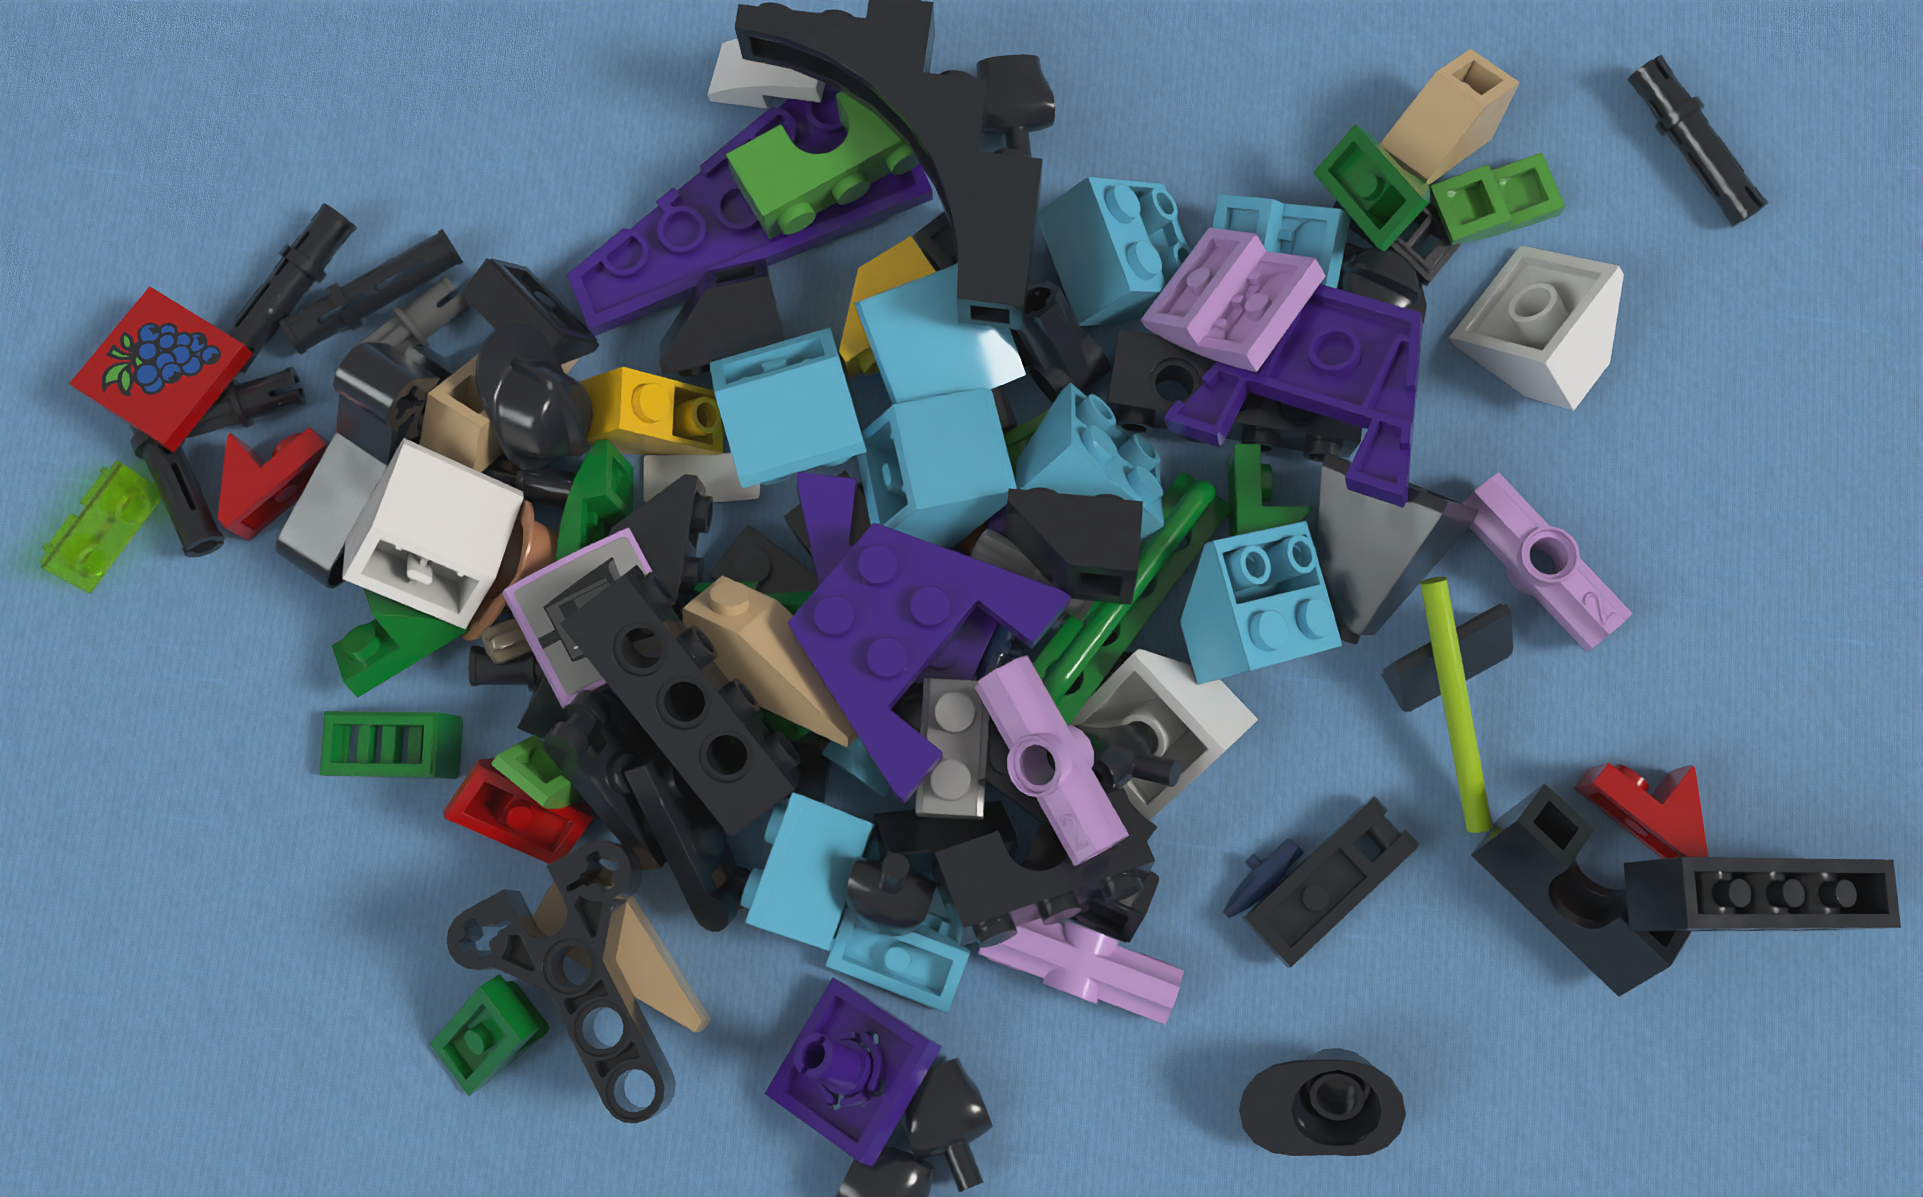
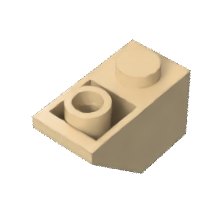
[1380,49,1520,185]

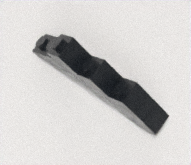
[735,0,1043,330]

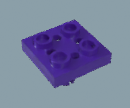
[764,977,942,1167]

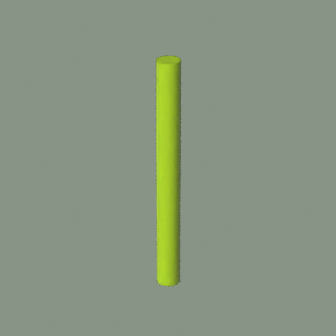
[1420,577,1493,833]

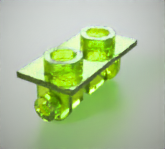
[39,459,161,594]

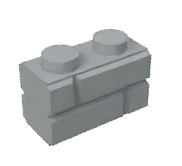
[916,678,990,820]

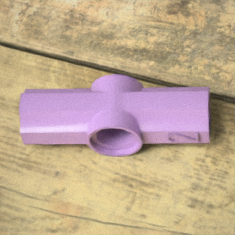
[1463,472,1633,653]
[975,656,1129,866]
[978,918,1184,1025]

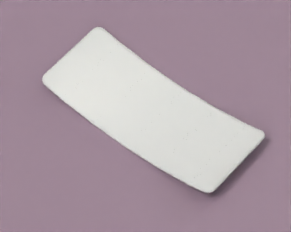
[643,453,760,502]

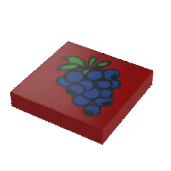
[69,286,253,453]

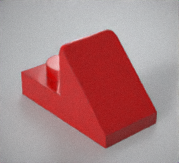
[217,427,330,541]
[443,757,594,864]
[1573,763,1708,859]

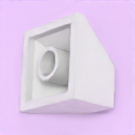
[1449,245,1624,411]
[1070,649,1258,821]

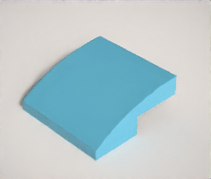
[1212,194,1351,288]
[854,263,1026,405]
[825,835,974,1013]

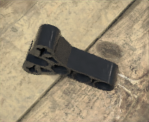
[276,342,460,589]
[447,840,676,1124]

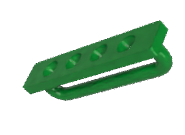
[1033,473,1231,725]

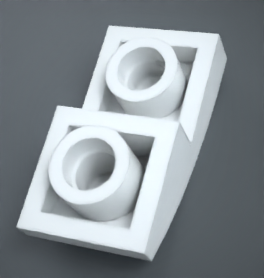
[708,39,826,109]

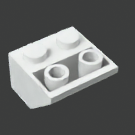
[342,438,523,629]

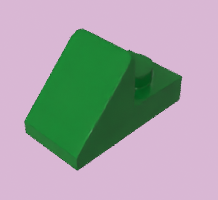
[1313,124,1430,252]
[1227,444,1313,537]
[332,588,469,698]
[430,974,549,1096]

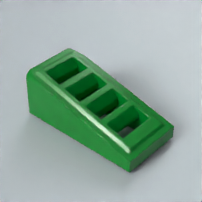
[320,711,463,779]

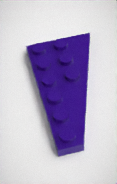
[567,84,933,336]

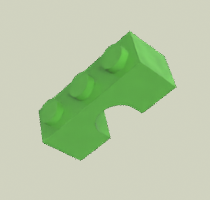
[726,91,919,239]

